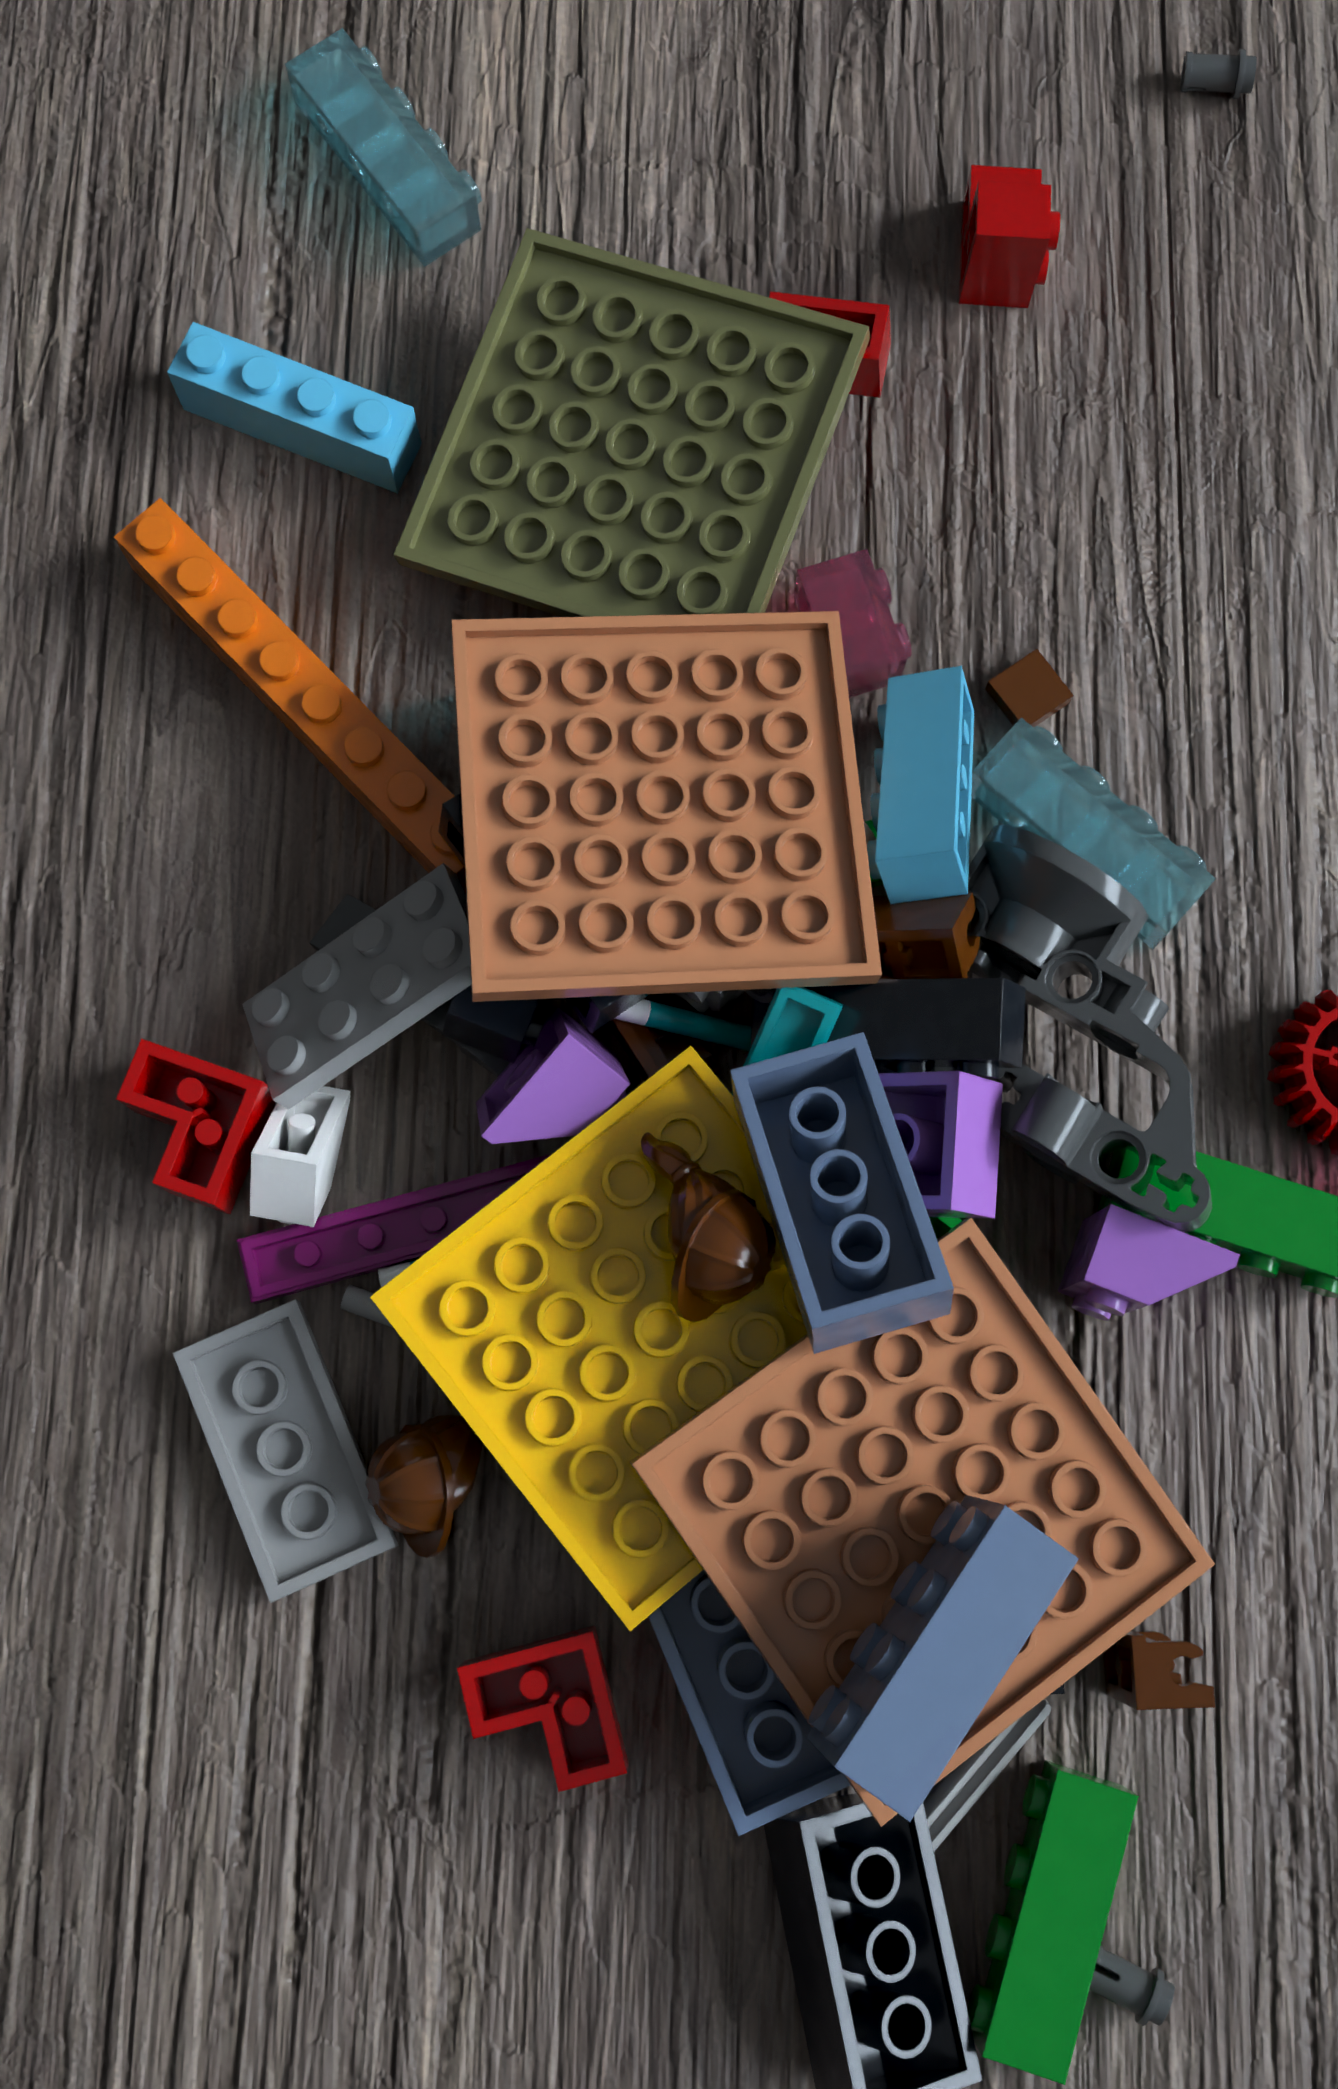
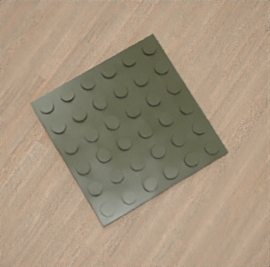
[393,228,870,617]

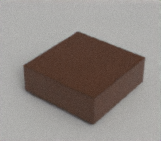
[985,649,1074,736]

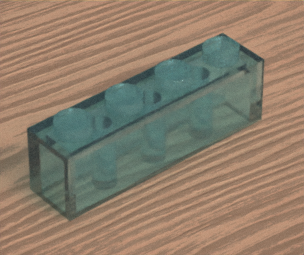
[285,28,482,267]
[971,718,1216,949]

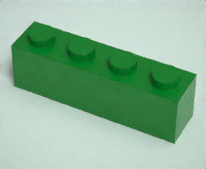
[1097,1149,1338,1298]
[968,1760,1139,2085]

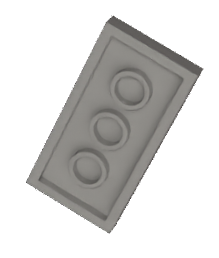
[242,863,471,1110]
[173,1299,399,1603]

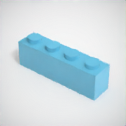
[167,322,422,493]
[867,666,974,904]

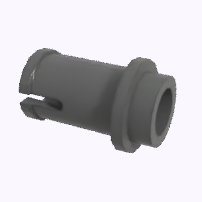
[1180,49,1257,99]
[1089,1945,1175,2026]

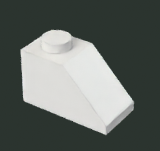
[250,1086,351,1227]

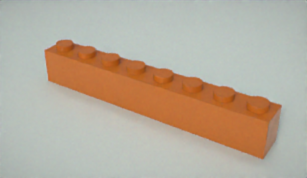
[114,498,466,893]

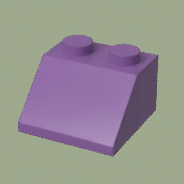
[476,1007,630,1144]
[878,1071,1003,1219]
[1058,1204,1240,1321]

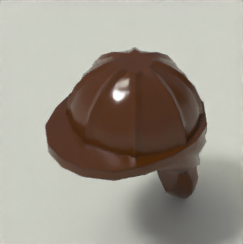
[641,1132,776,1322]
[365,1415,483,1558]

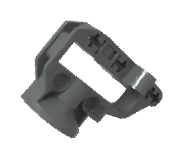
[891,825,1212,1232]

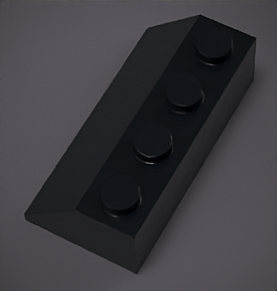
[764,1793,982,2089]

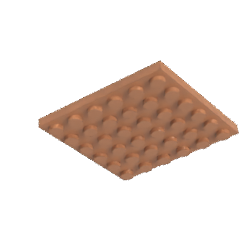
[451,611,882,1002]
[630,1218,1215,1827]

